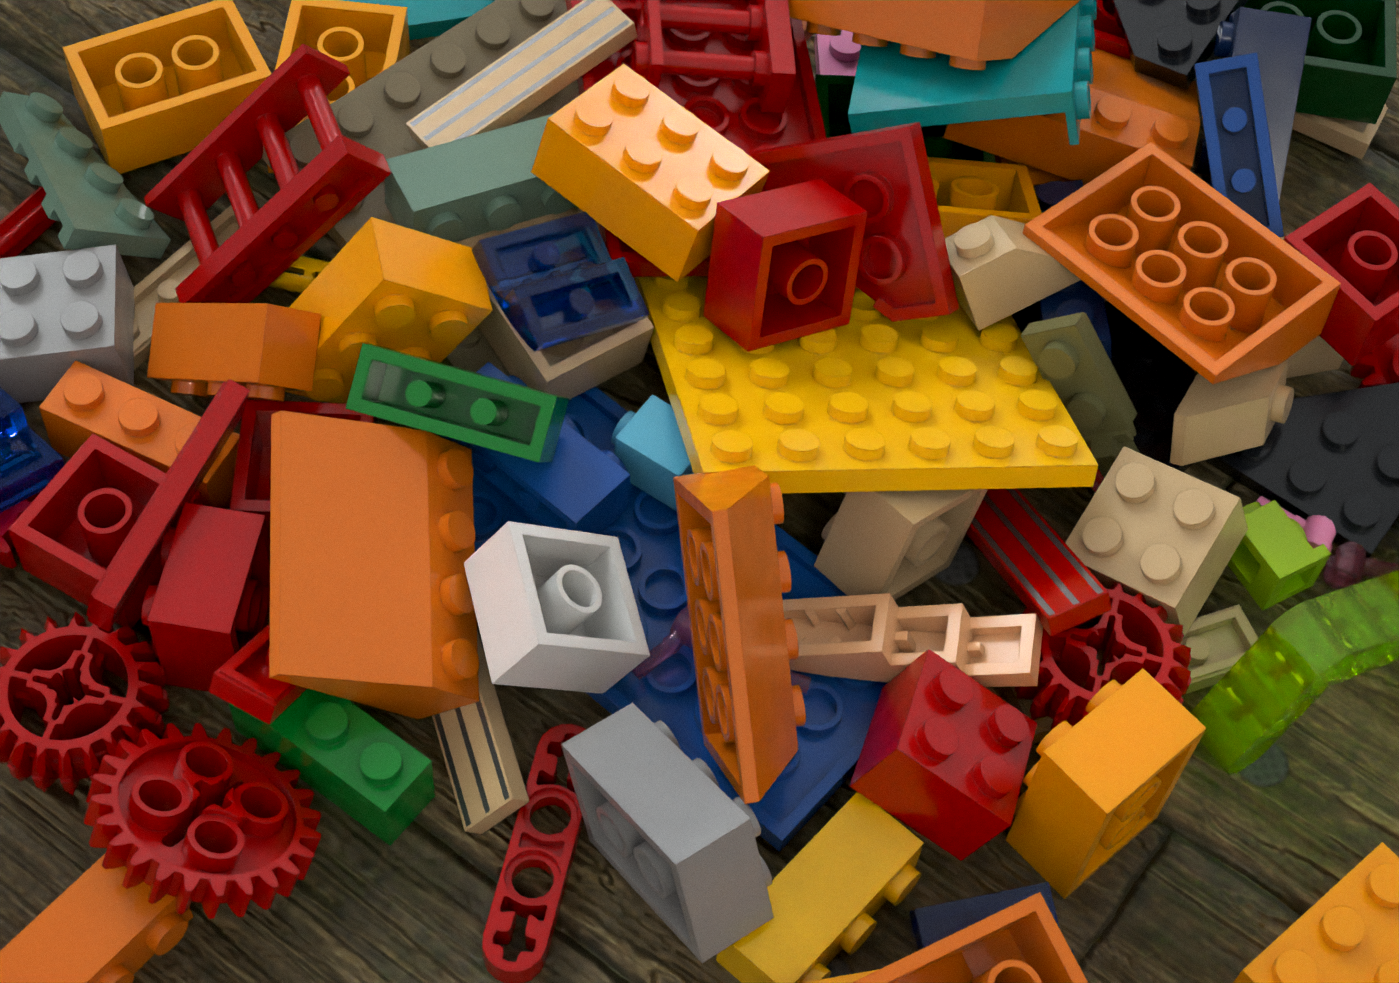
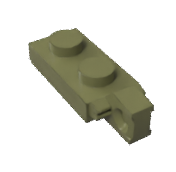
[1021,312,1140,478]

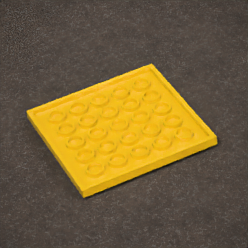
[633,276,1098,493]

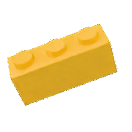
[716,792,924,983]

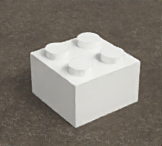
[464,521,650,694]

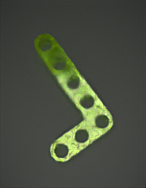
[1191,570,1399,775]

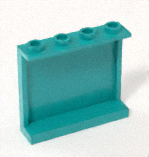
[848,0,1097,145]

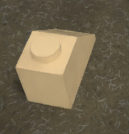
[945,215,1081,331]
[1170,360,1294,466]

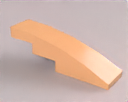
[783,593,1043,687]

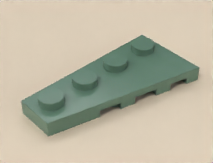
[0,91,171,259]

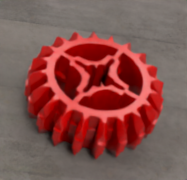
[1015,582,1191,730]
[0,611,170,795]

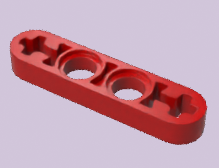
[482,724,586,983]

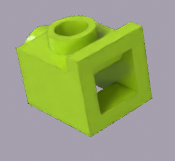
[1227,500,1331,611]

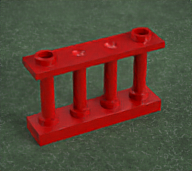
[631,0,796,113]
[143,44,391,303]

